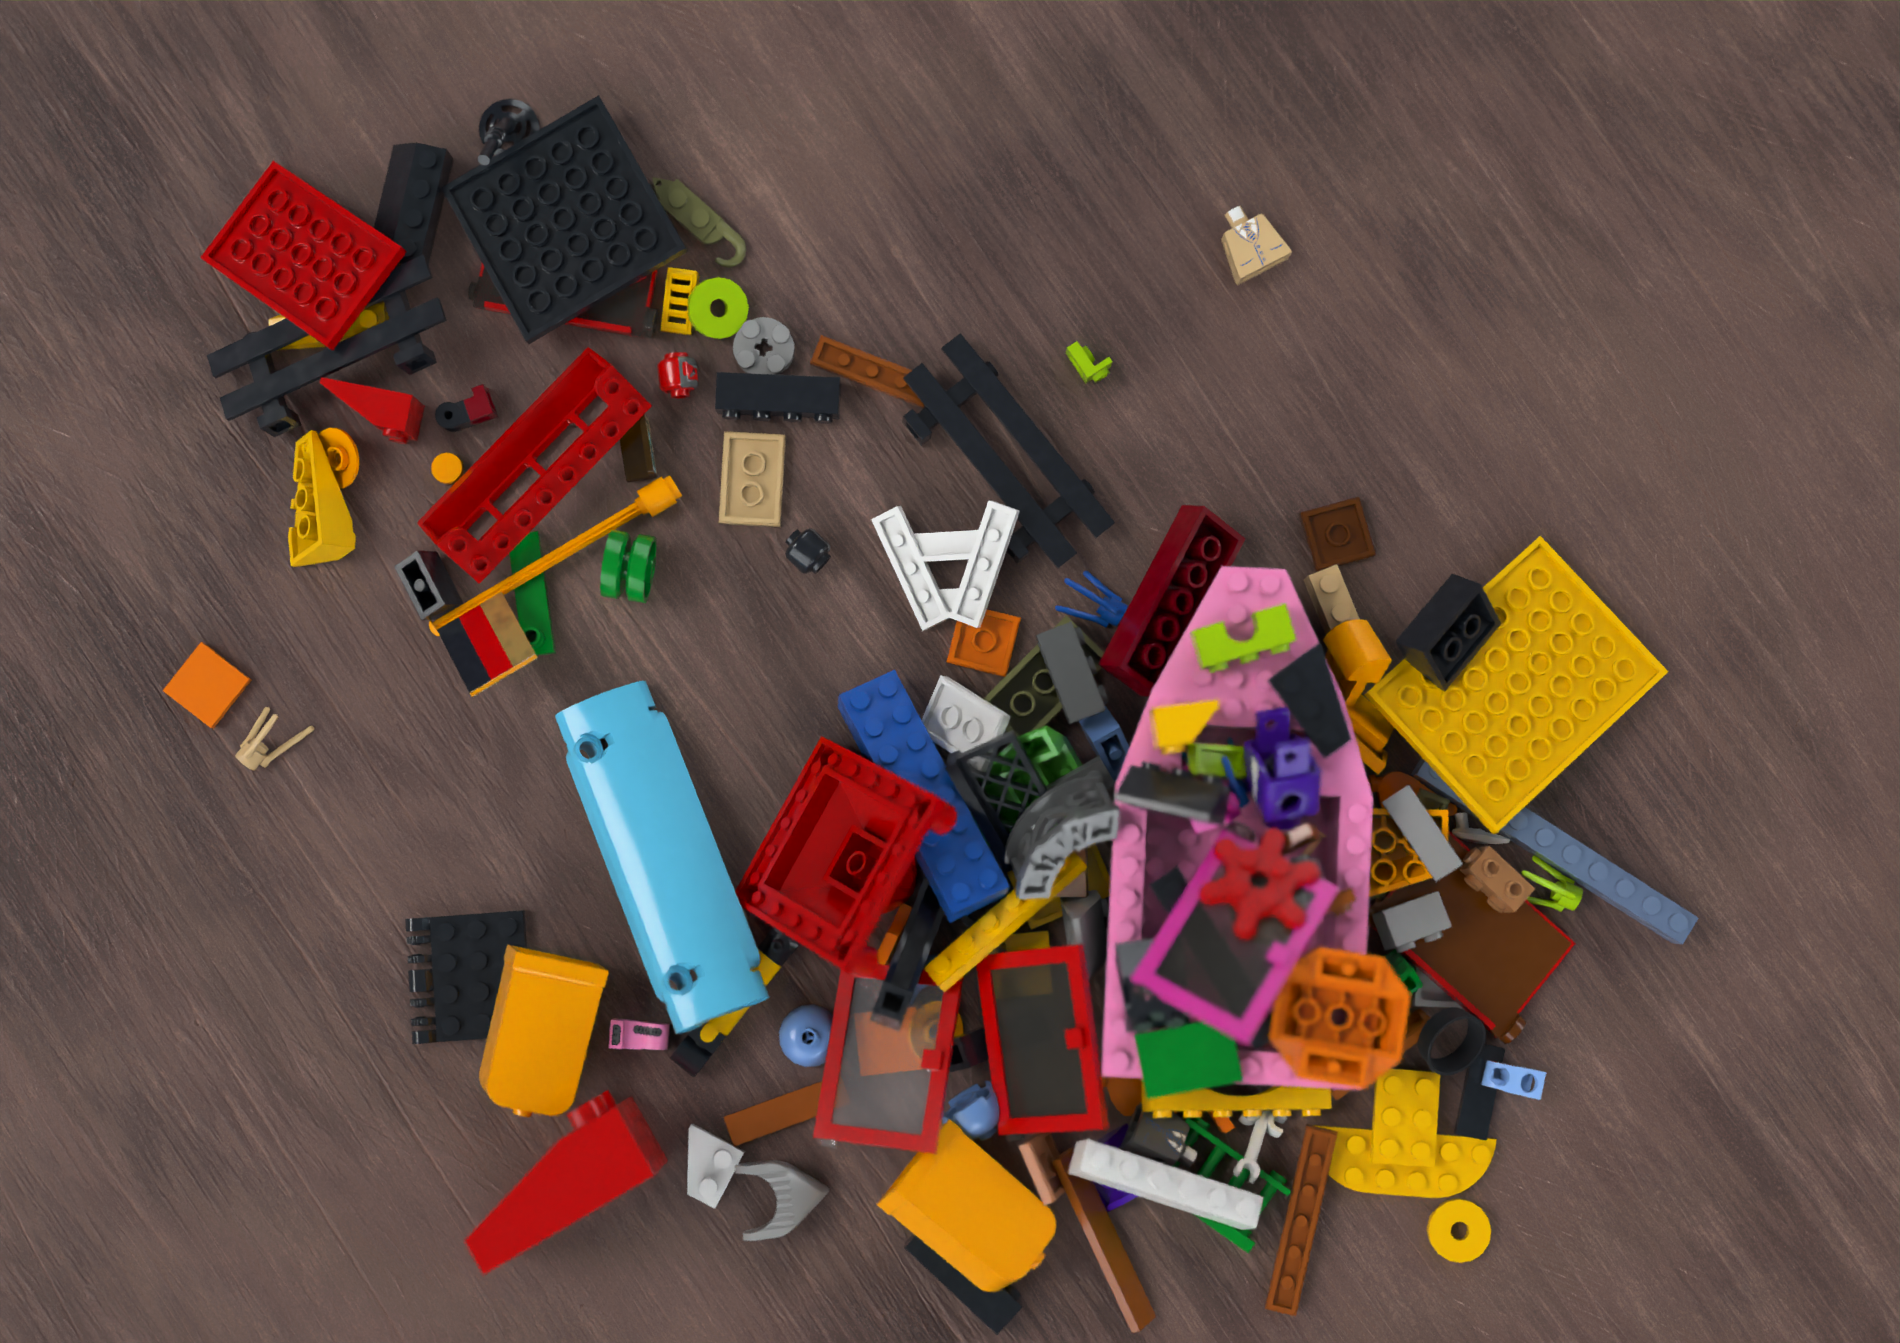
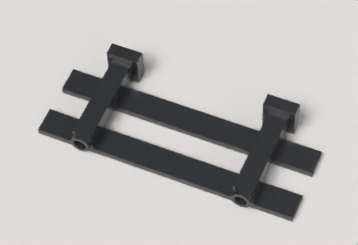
[207,255,447,437]
[902,333,1115,569]

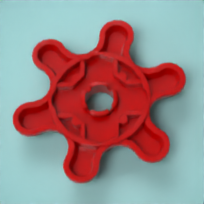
[1199,828,1320,940]

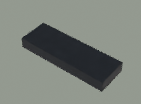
[1454,1044,1505,1141]

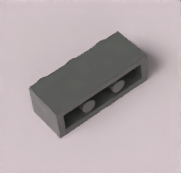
[1035,621,1108,725]

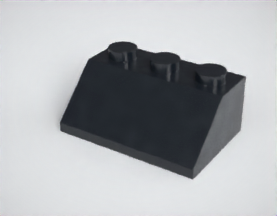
[1396,574,1501,691]
[1114,761,1232,826]

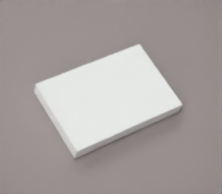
[922,675,1011,772]

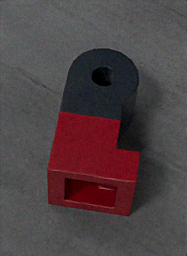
[435,384,498,432]

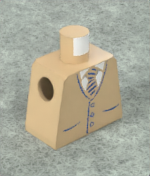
[1221,206,1292,285]

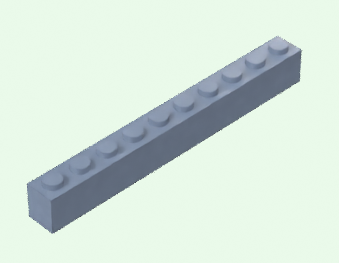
[1410,757,1699,944]

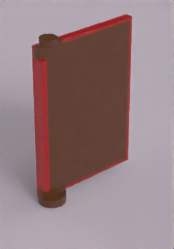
[1368,830,1576,1044]

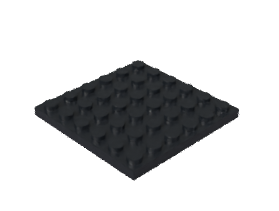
[441,95,688,344]

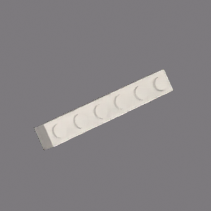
[1068,1139,1264,1230]

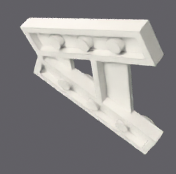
[871,500,1020,631]

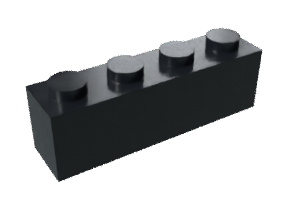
[715,372,841,424]
[904,1234,1023,1335]

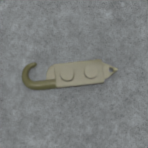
[652,177,746,268]

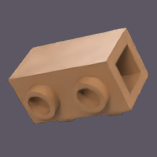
[1460,846,1535,913]

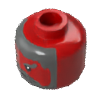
[657,352,699,399]

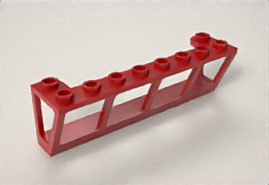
[417,347,652,584]

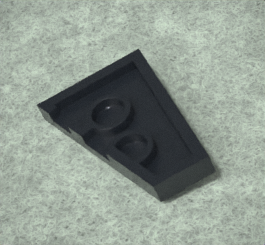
[1267,643,1352,759]

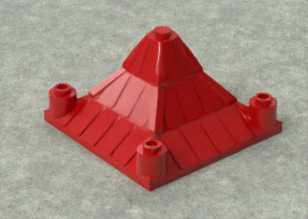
[735,736,957,977]

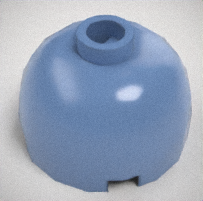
[779,1004,833,1067]
[942,1080,999,1141]

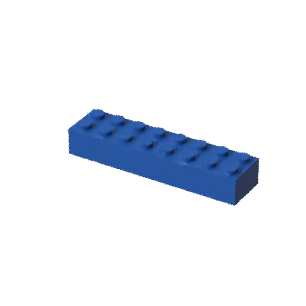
[838,670,1009,923]

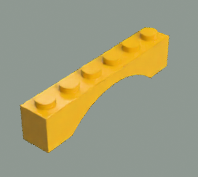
[1141,1078,1332,1118]

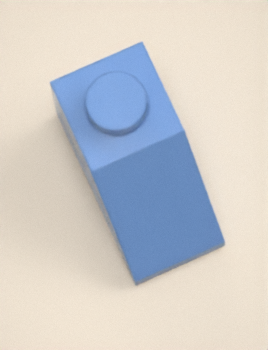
[1079,706,1129,781]

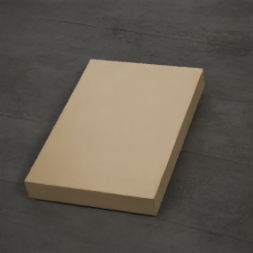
[719,431,786,527]

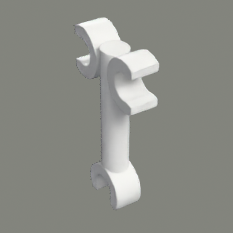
[1233,1111,1287,1183]

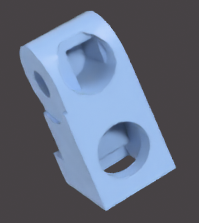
[1481,1060,1546,1100]

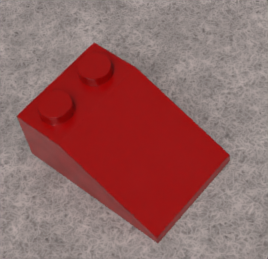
[320,377,425,444]

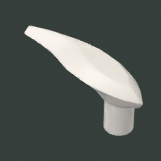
[1452,813,1510,844]

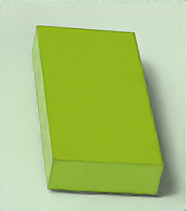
[1187,742,1247,780]

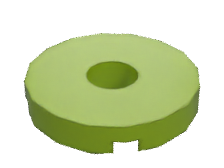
[687,277,749,339]

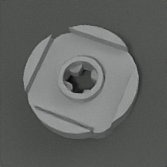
[733,317,795,375]

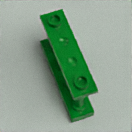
[1171,1117,1291,1253]

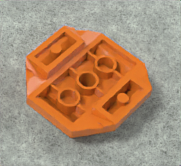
[1269,947,1410,1089]

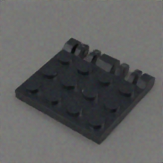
[405,910,527,1044]

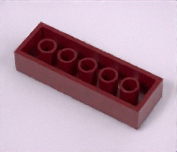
[1098,505,1245,697]

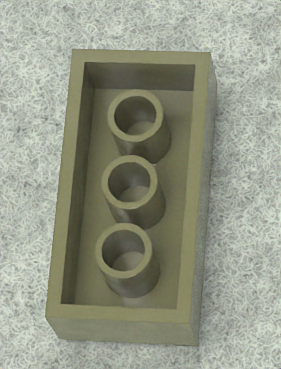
[984,615,1104,736]

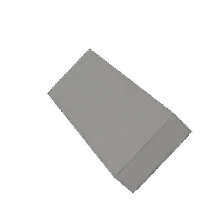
[1382,785,1463,882]

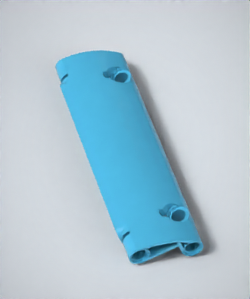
[555,681,769,1035]

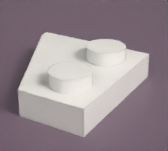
[687,1124,745,1209]

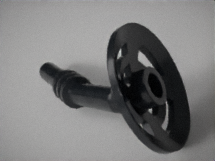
[478,99,540,165]

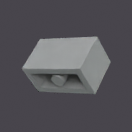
[1372,891,1452,953]

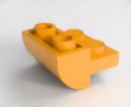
[1323,619,1392,706]

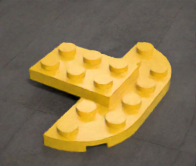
[1308,1068,1496,1198]

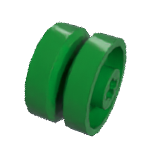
[600,530,657,603]

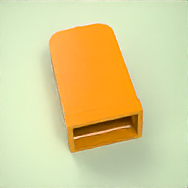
[479,944,609,1117]
[876,1119,1056,1292]

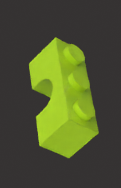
[1189,603,1297,673]

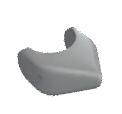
[735,1160,829,1241]

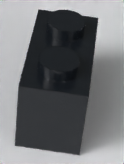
[394,551,464,620]

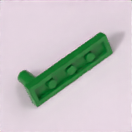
[509,531,556,656]

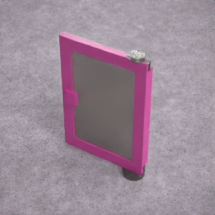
[1130,821,1339,1046]

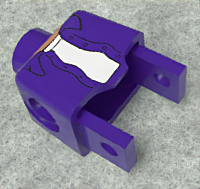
[1244,707,1321,830]

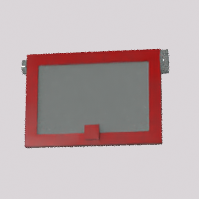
[813,964,964,1154]

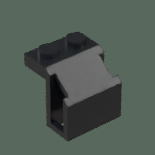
[1115,935,1190,1033]

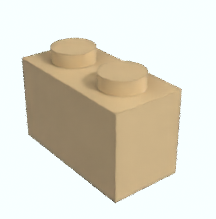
[1303,564,1360,635]

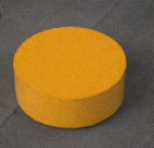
[431,453,464,485]

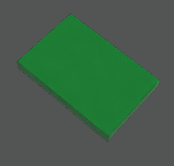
[1134,1021,1243,1100]

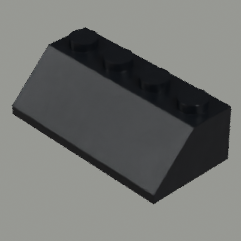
[374,143,454,267]

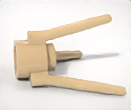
[235,707,314,771]

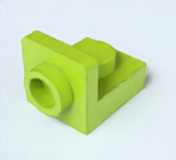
[1066,341,1113,383]

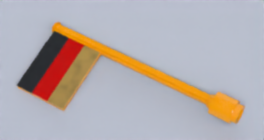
[429,475,682,697]

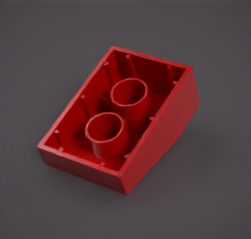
[464,1090,668,1275]

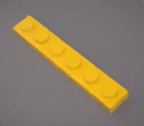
[924,851,1088,992]

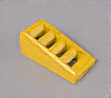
[661,267,700,336]

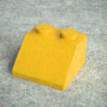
[1148,699,1220,755]

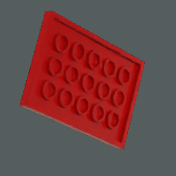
[200,161,407,351]

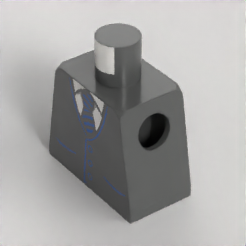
[1119,1102,1197,1168]

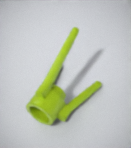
[1521,856,1583,912]

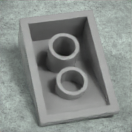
[1060,890,1109,979]

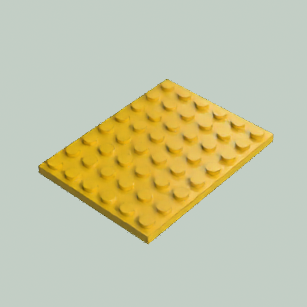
[1365,536,1668,834]

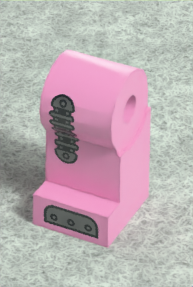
[609,1018,670,1050]

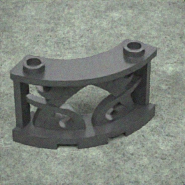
[1003,774,1120,899]

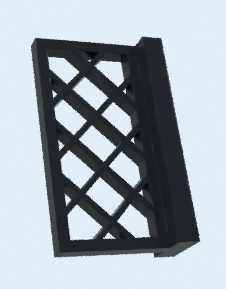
[945,730,1064,870]

